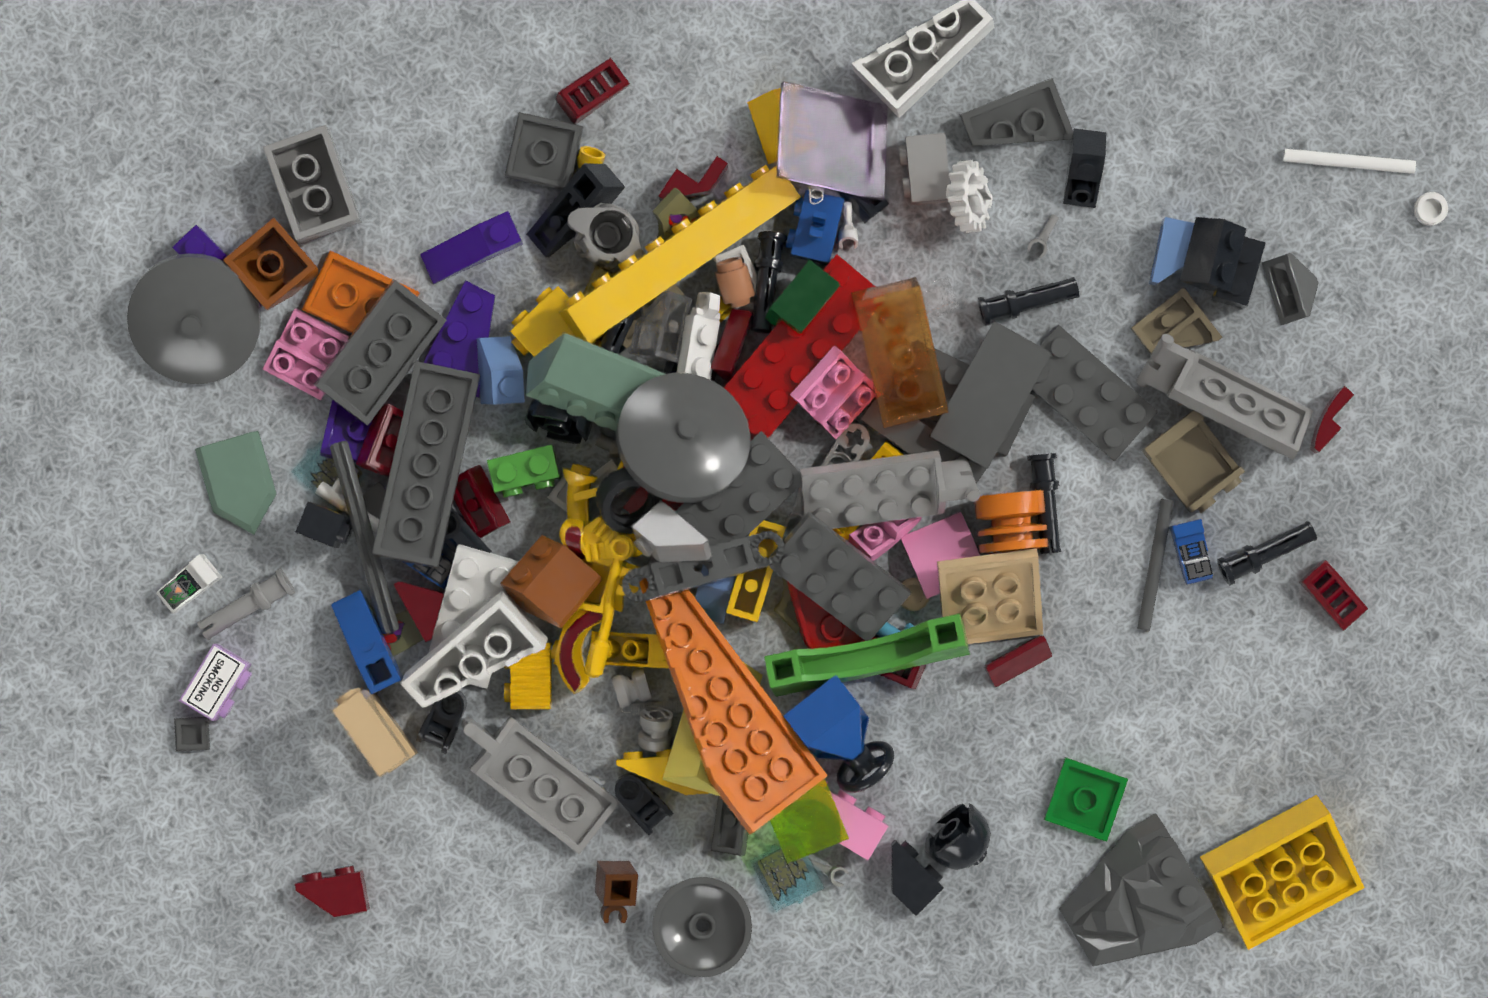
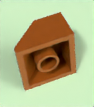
[223,218,319,310]
[500,535,603,628]

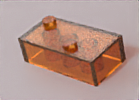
[851,277,949,428]

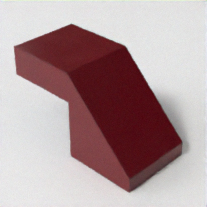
[658,156,728,201]

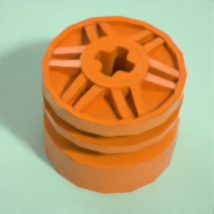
[974,490,1049,554]

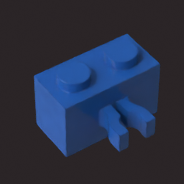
[786,190,844,265]

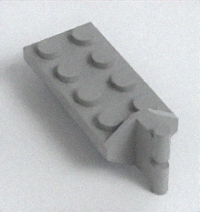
[1136,334,1313,460]
[800,450,980,529]
[461,716,620,854]

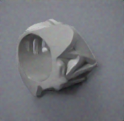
[568,203,643,270]

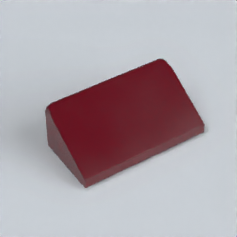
[711,308,753,382]
[356,404,404,477]
[454,465,511,538]
[984,635,1052,687]

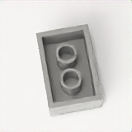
[263,125,362,244]

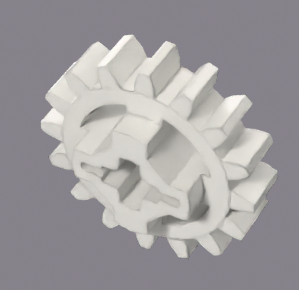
[946,160,993,233]

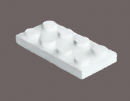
[429,544,519,689]

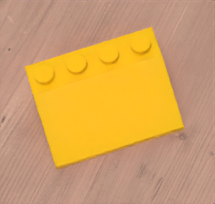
[1200,795,1365,950]

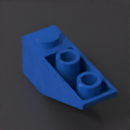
[331,590,403,694]

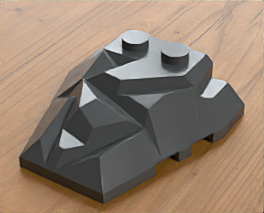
[1059,813,1224,966]

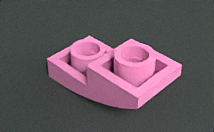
[848,517,922,561]

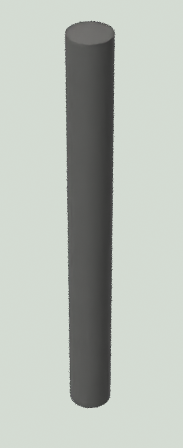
[1137,499,1174,631]

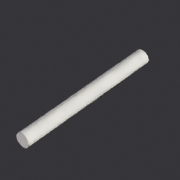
[1283,149,1416,174]

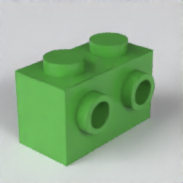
[487,445,561,498]

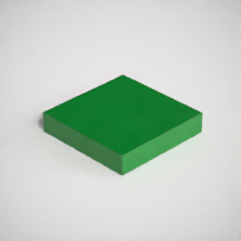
[1044,757,1128,842]

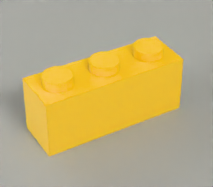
[726,520,786,622]

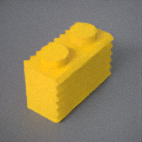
[504,643,552,709]

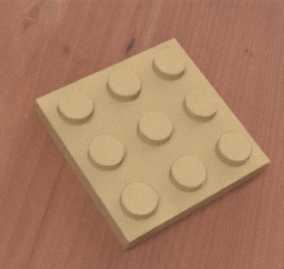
[937,549,1043,644]

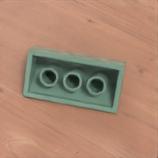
[526,333,665,431]

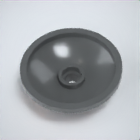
[652,877,752,977]

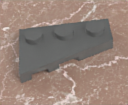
[960,78,1073,146]

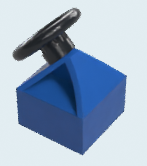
[783,675,894,793]

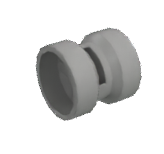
[611,668,653,708]
[638,707,673,752]

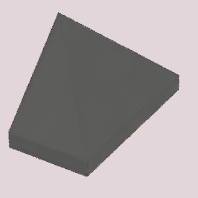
[1262,253,1319,325]

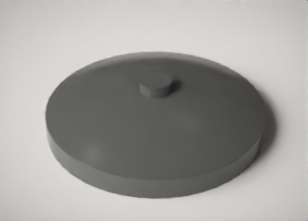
[127,254,261,384]
[616,373,750,503]

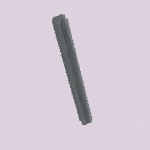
[330,441,399,634]

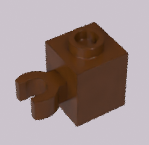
[595,861,638,923]

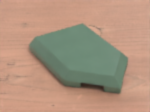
[195,431,277,535]

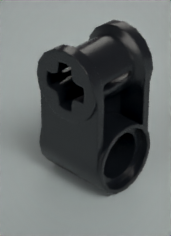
[416,690,467,754]
[615,773,674,836]

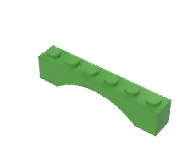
[764,614,970,697]

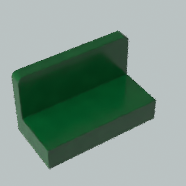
[765,260,840,333]

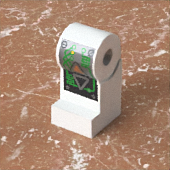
[156,554,222,614]

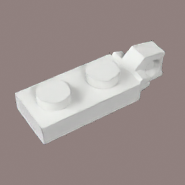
[677,292,720,379]

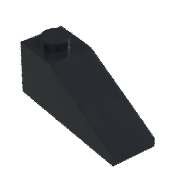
[526,163,625,257]

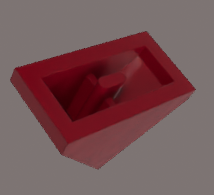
[393,581,444,642]

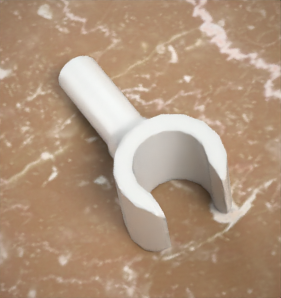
[838,202,858,249]

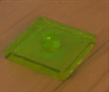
[770,778,849,864]

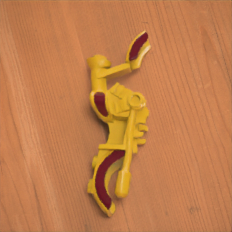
[551,461,642,694]

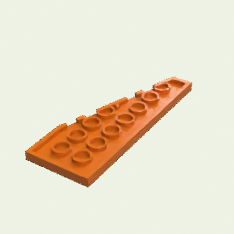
[639,578,828,835]

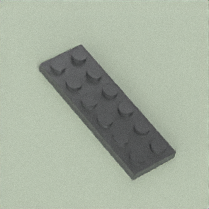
[372,361,480,569]

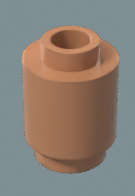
[715,257,755,308]

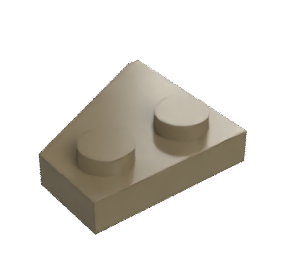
[1130,287,1223,355]

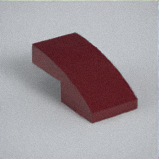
[1310,386,1354,454]

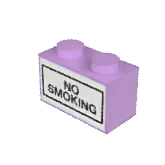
[179,644,252,721]

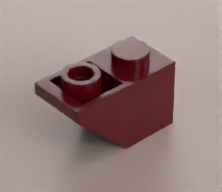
[294,865,370,917]

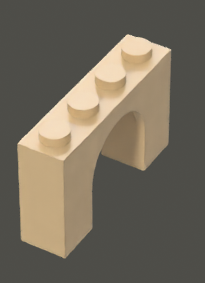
[332,687,418,777]

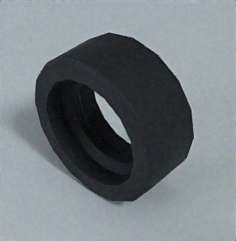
[596,468,663,534]

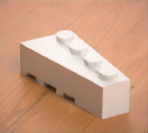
[851,0,994,118]
[401,589,548,708]

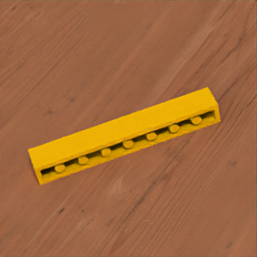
[559,164,801,343]

